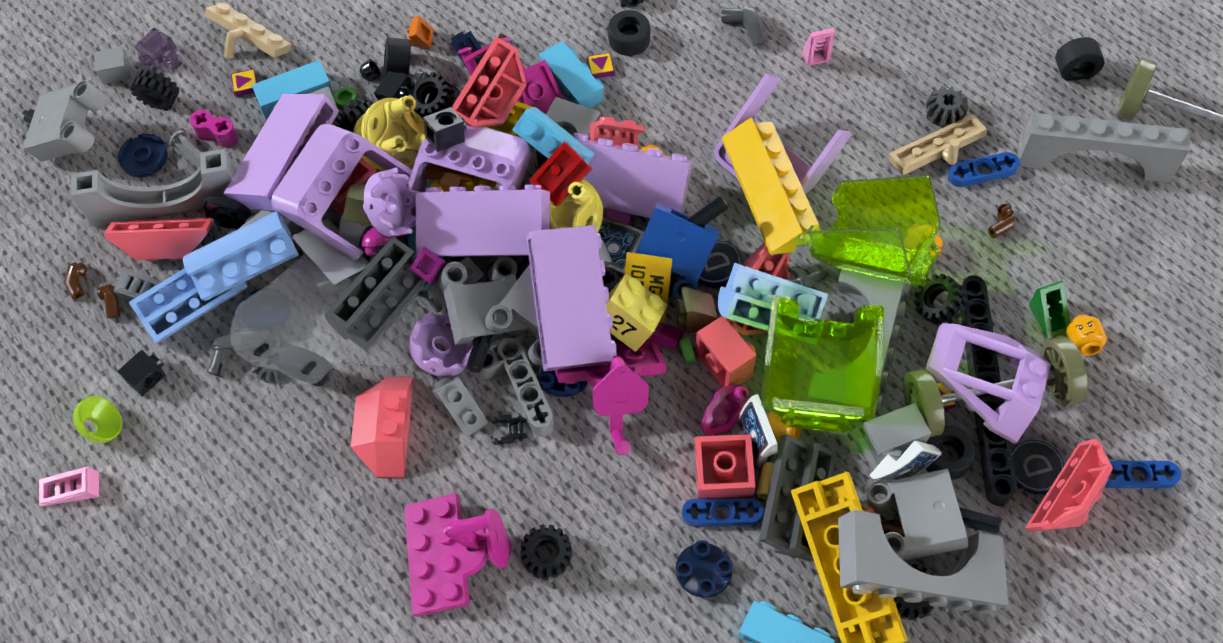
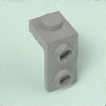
[428,257,484,314]
[431,376,488,436]

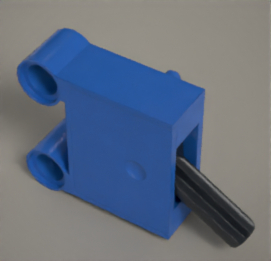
[635,196,729,299]

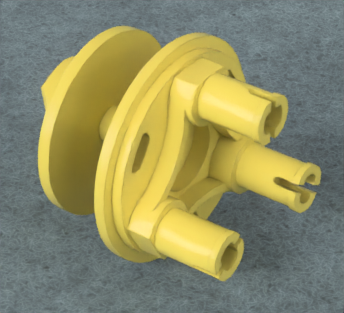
[353,95,425,171]
[550,179,603,233]

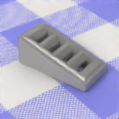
[114,270,161,301]

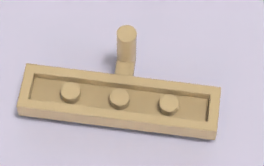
[205,3,292,59]
[888,114,987,176]

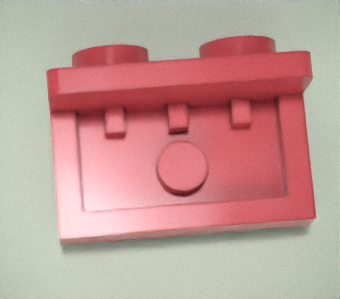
[590,117,645,150]

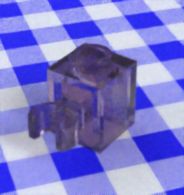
[135,27,183,70]

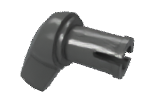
[721,5,768,46]
[207,330,264,377]

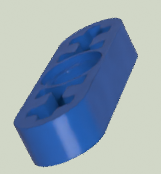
[947,152,1020,187]
[1105,461,1181,488]
[682,498,764,527]

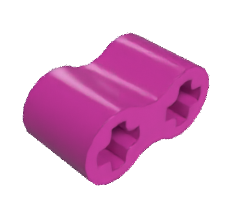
[190,110,239,148]

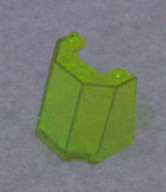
[805,175,941,286]
[761,295,884,433]

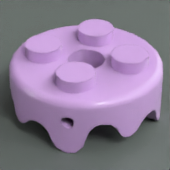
[363,168,419,237]
[408,312,473,377]

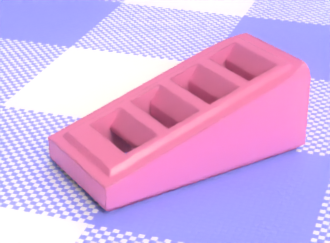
[802,28,835,66]
[39,467,99,506]

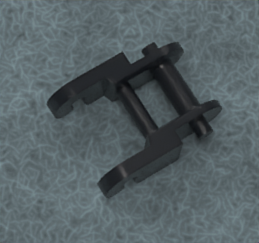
[491,415,528,445]

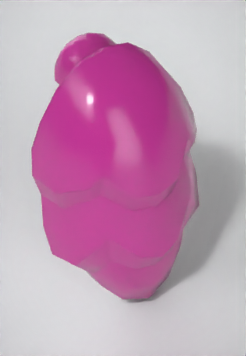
[362,226,404,256]
[701,384,749,436]

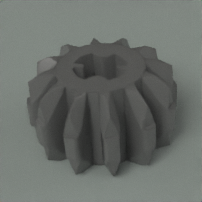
[926,86,968,128]

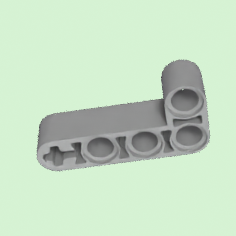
[477,338,554,437]

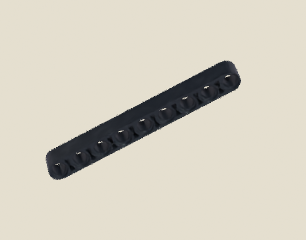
[960,275,1017,506]

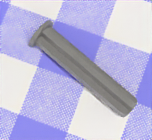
[169,130,203,167]

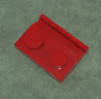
[529,142,593,207]

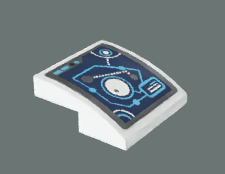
[598,219,644,276]
[739,394,778,468]
[870,441,942,482]

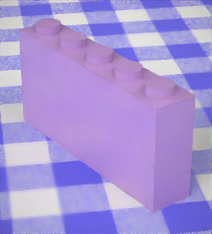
[224,94,339,211]
[573,133,693,218]
[416,185,550,257]
[526,225,616,371]

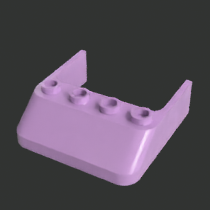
[714,73,852,195]
[271,124,412,261]
[409,125,532,214]

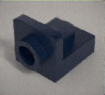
[449,31,483,68]

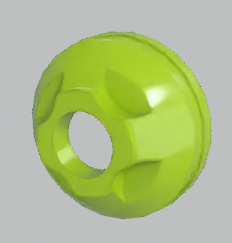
[73,396,122,443]

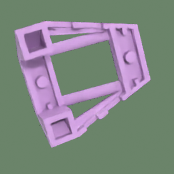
[926,323,1051,444]

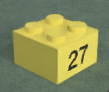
[606,273,668,352]

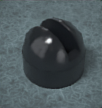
[360,59,381,80]

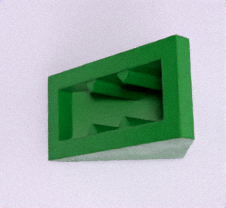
[1029,281,1070,339]

